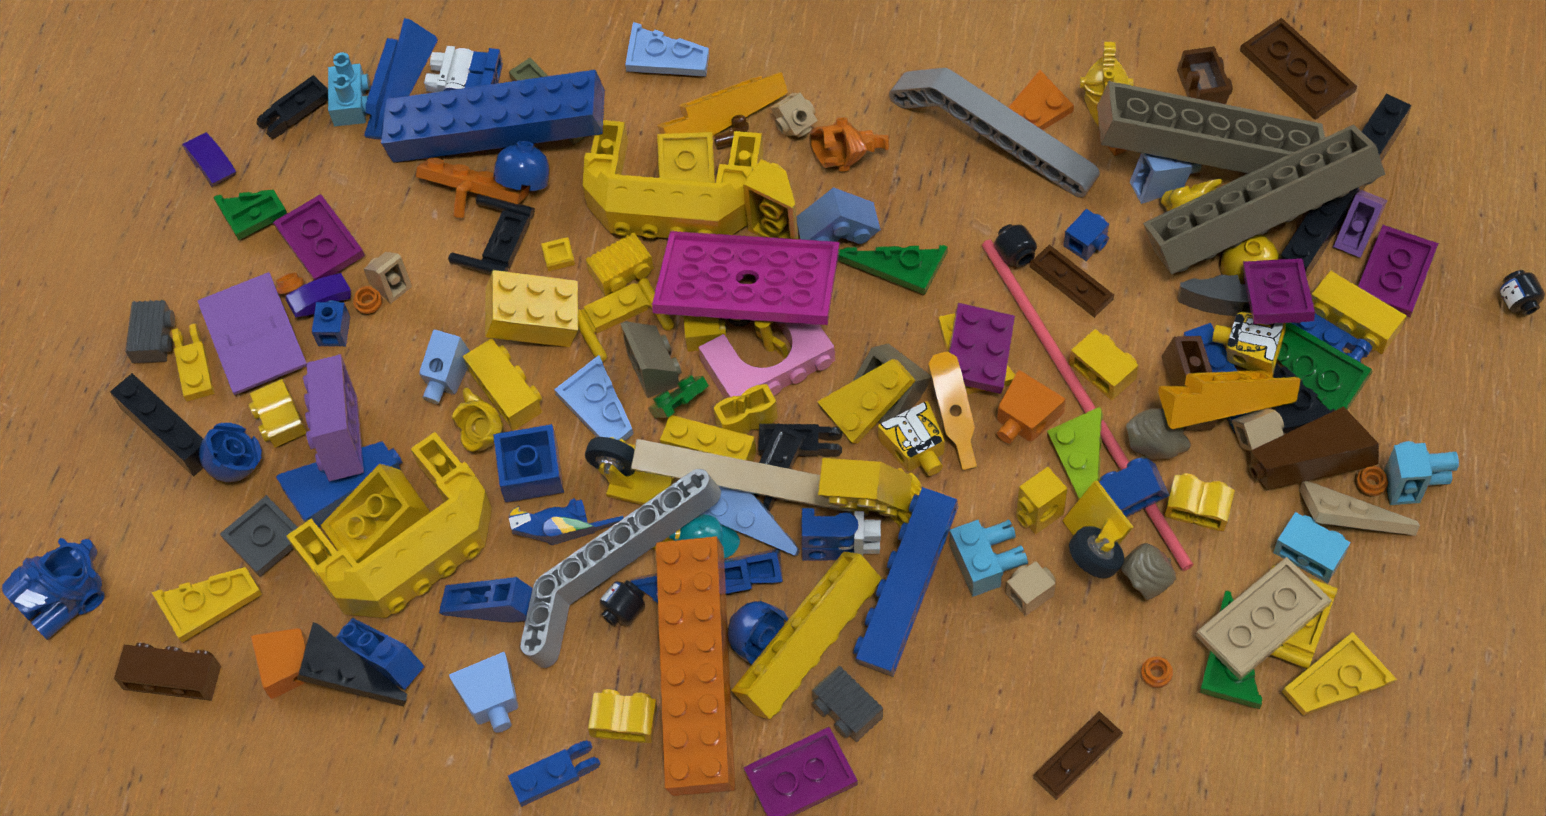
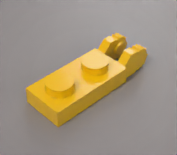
[172,323,215,402]

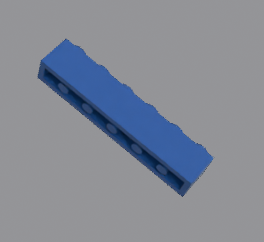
[854,487,959,677]

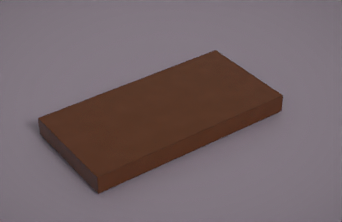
[1240,18,1357,120]

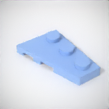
[625,22,709,76]
[554,355,633,441]

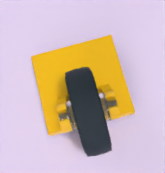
[585,437,674,505]
[1062,481,1134,579]

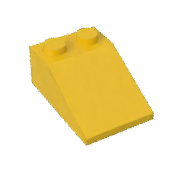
[321,464,430,563]

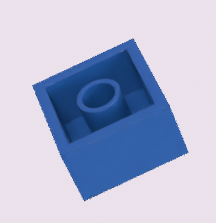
[493,424,564,503]

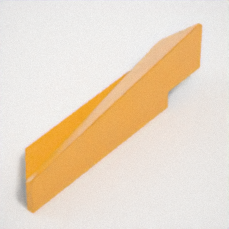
[657,72,788,136]
[1158,370,1301,429]

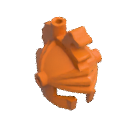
[811,117,889,171]

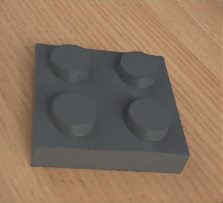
[220,495,298,577]

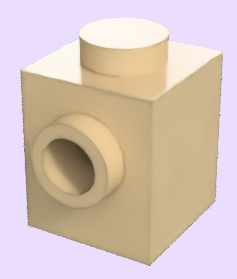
[1232,408,1284,451]
[1006,561,1056,616]

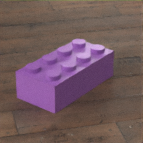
[303,354,364,481]

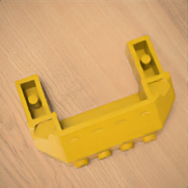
[583,120,764,238]
[286,432,492,618]

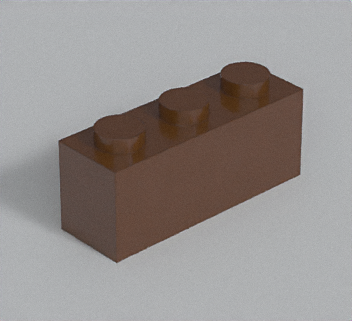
[1162,336,1219,431]
[114,643,221,701]

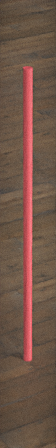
[982,239,1193,571]

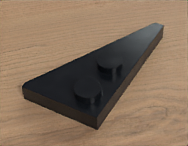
[1271,363,1335,434]
[297,622,407,707]

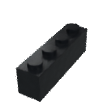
[110,373,203,477]

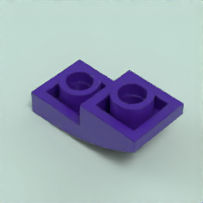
[182,132,236,187]
[286,273,351,317]

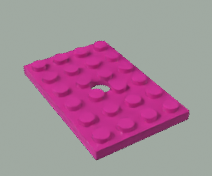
[652,231,839,325]

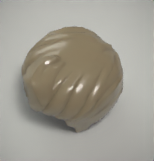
[1126,409,1191,460]
[1120,543,1176,600]

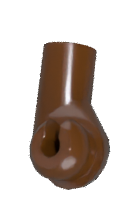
[714,115,749,148]

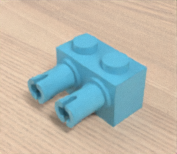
[328,52,370,127]
[1384,441,1459,505]
[949,519,1028,597]

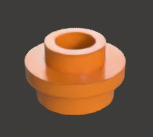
[276,272,304,296]
[353,286,382,314]
[1357,466,1388,496]
[1141,657,1173,688]

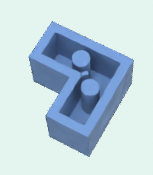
[796,187,881,244]

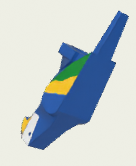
[509,498,624,545]

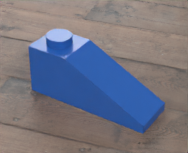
[439,577,533,623]

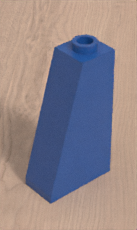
[276,441,403,528]

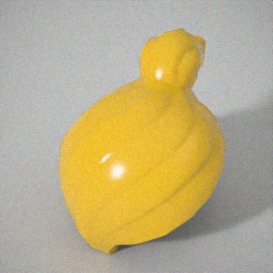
[452,388,503,452]

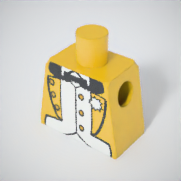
[1212,312,1286,373]
[878,401,945,476]

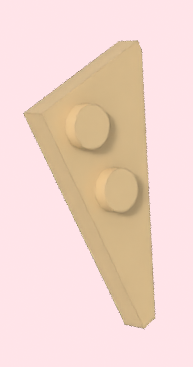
[1299,481,1420,536]

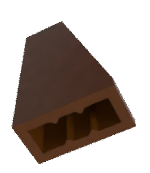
[1249,406,1379,490]

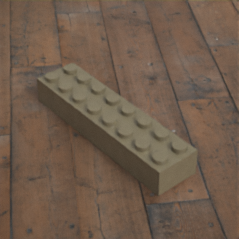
[1097,81,1325,174]
[1143,124,1385,274]

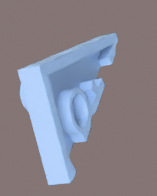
[702,487,800,556]

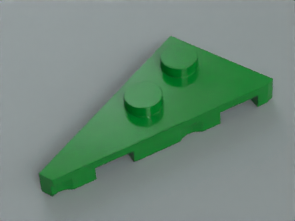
[838,245,948,295]
[1200,590,1263,709]

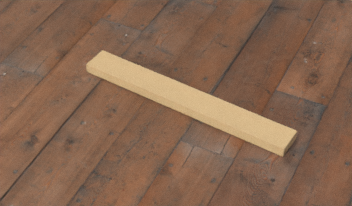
[631,439,868,516]

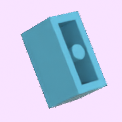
[1273,512,1351,583]

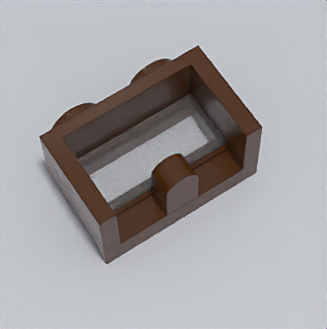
[1177,46,1233,104]

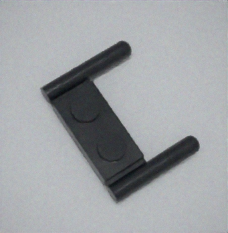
[448,194,535,274]

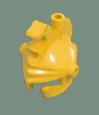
[1080,42,1133,127]

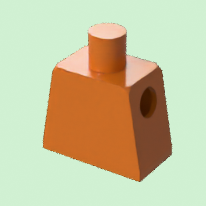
[997,370,1066,444]
[251,628,308,699]

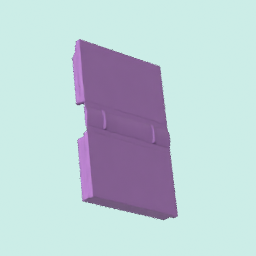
[197,272,307,395]

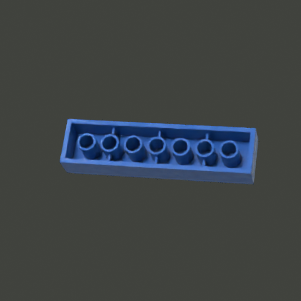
[381,70,605,163]

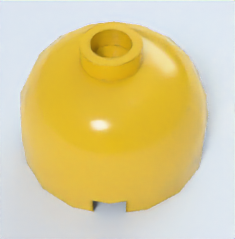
[1220,235,1279,284]

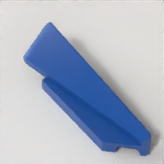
[364,18,438,140]
[631,548,783,603]

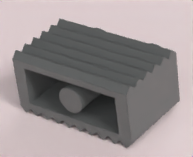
[125,300,175,363]
[812,666,883,742]

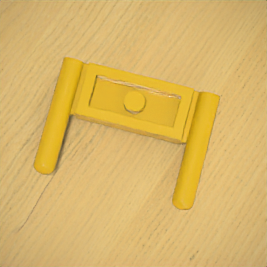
[578,278,674,362]
[1270,565,1338,669]

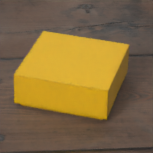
[541,237,575,272]

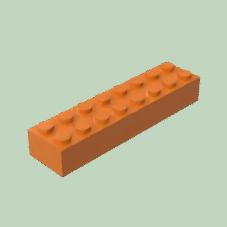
[656,536,735,796]

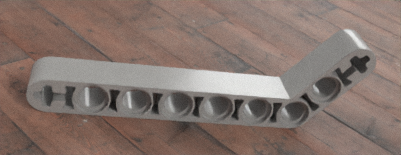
[889,68,1100,197]
[521,469,721,668]

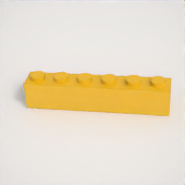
[731,551,882,719]

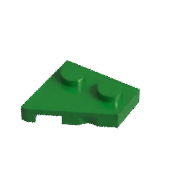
[213,189,287,241]
[648,374,709,418]

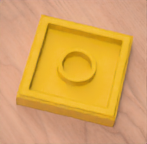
[657,132,715,183]

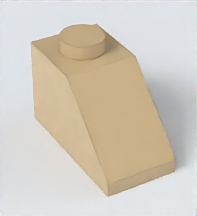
[364,252,412,304]

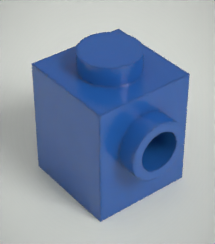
[1064,209,1109,261]
[312,300,350,347]

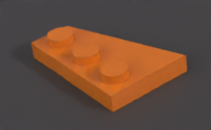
[1008,70,1074,130]

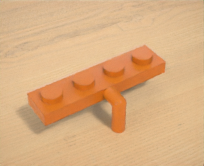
[416,158,530,218]

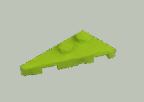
[1047,407,1103,499]

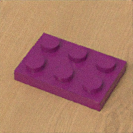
[273,194,365,280]
[1358,225,1439,318]
[1243,258,1315,325]
[949,303,1015,394]
[743,727,858,816]

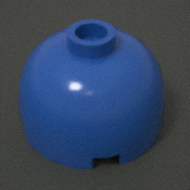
[493,141,549,191]
[199,423,262,483]
[728,601,788,664]

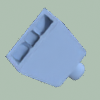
[1130,153,1201,204]
[419,329,470,404]
[449,652,518,733]

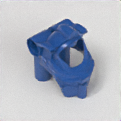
[2,538,105,640]

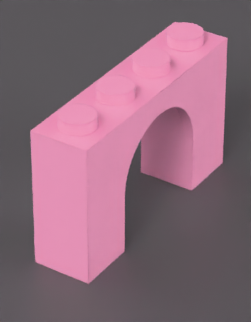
[698,322,835,399]

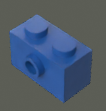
[1099,458,1170,517]

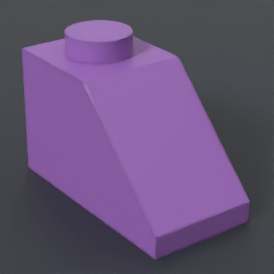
[1334,190,1388,258]

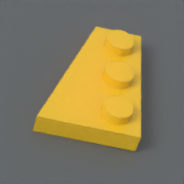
[817,359,916,444]

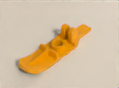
[928,351,977,470]

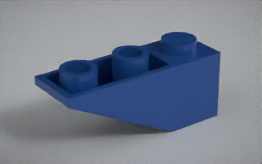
[335,618,425,690]

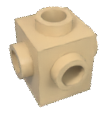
[770,92,818,137]

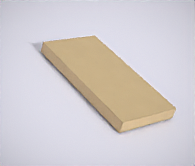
[1195,557,1332,680]

